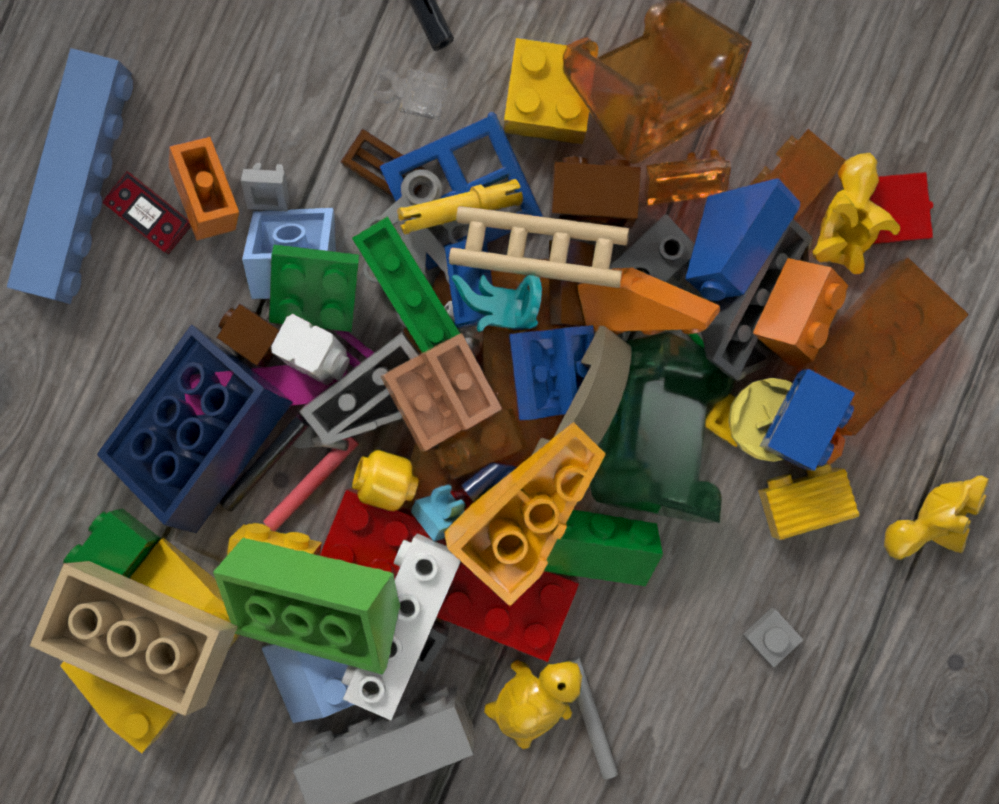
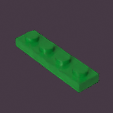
[352,216,476,359]

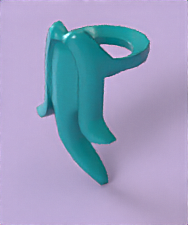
[452,275,542,333]

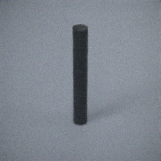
[220,414,310,512]

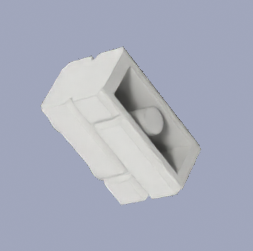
[271,314,349,385]

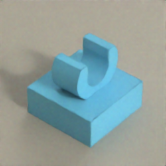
[411,485,465,541]

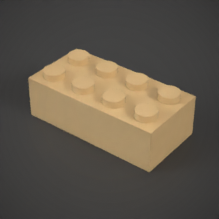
[30,561,238,716]

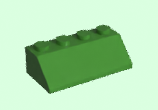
[213,538,400,675]

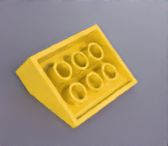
[60,538,240,754]

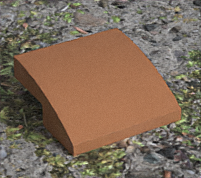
[380,333,502,451]

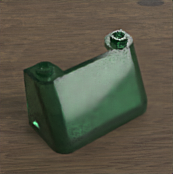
[590,332,734,523]

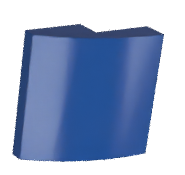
[509,325,594,420]

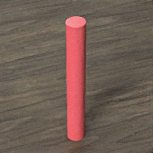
[263,436,359,531]

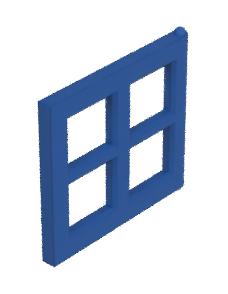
[379,112,543,271]

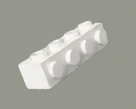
[341,533,461,720]

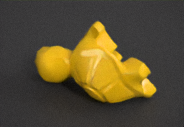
[812,152,900,274]
[884,475,989,560]
[484,660,582,749]

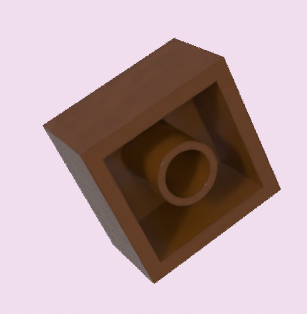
[549,156,641,231]

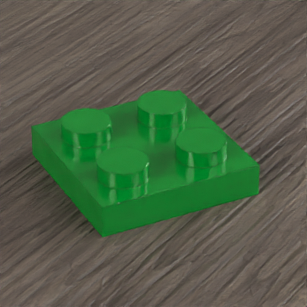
[269,244,359,332]

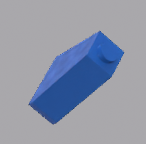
[685,178,801,301]

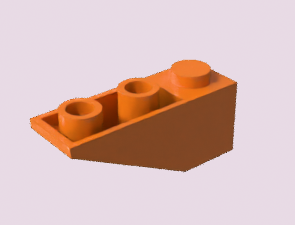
[577,267,720,335]

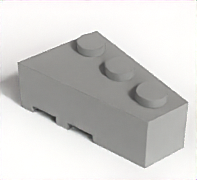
[300,332,420,445]

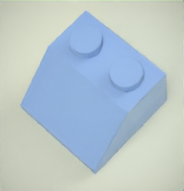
[242,208,336,299]
[262,644,355,723]

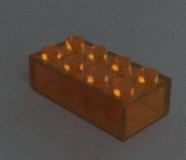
[782,258,969,436]

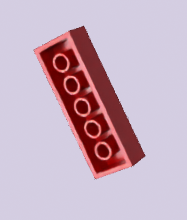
[319,487,579,662]

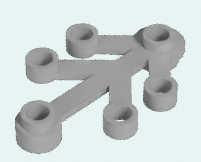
[363,170,469,328]

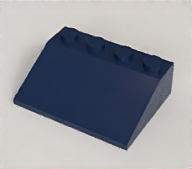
[97,324,293,533]

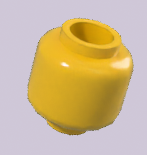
[352,450,418,511]

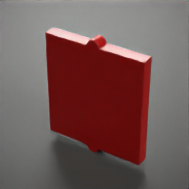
[869,172,934,244]

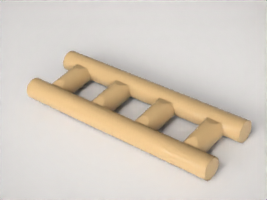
[449,206,629,288]

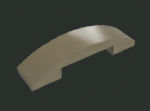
[531,326,631,456]

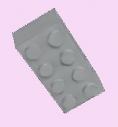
[293,685,475,804]

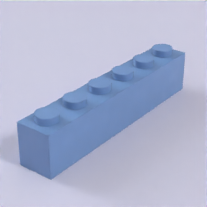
[7,48,133,304]

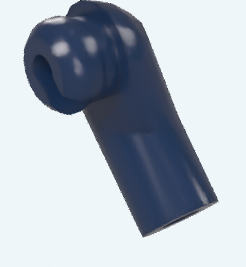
[461,462,517,502]

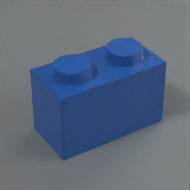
[760,369,855,471]

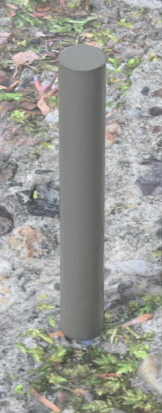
[565,657,618,779]

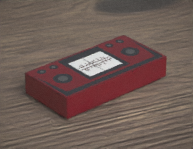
[102,171,191,255]

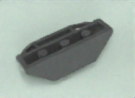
[701,219,813,380]

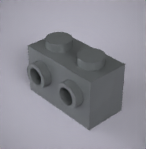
[609,214,695,282]

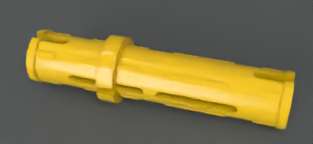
[397,179,523,235]

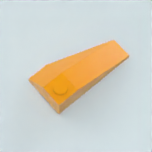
[444,422,606,606]

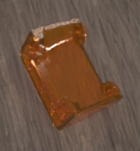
[562,0,752,164]

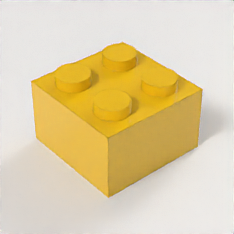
[504,38,598,144]

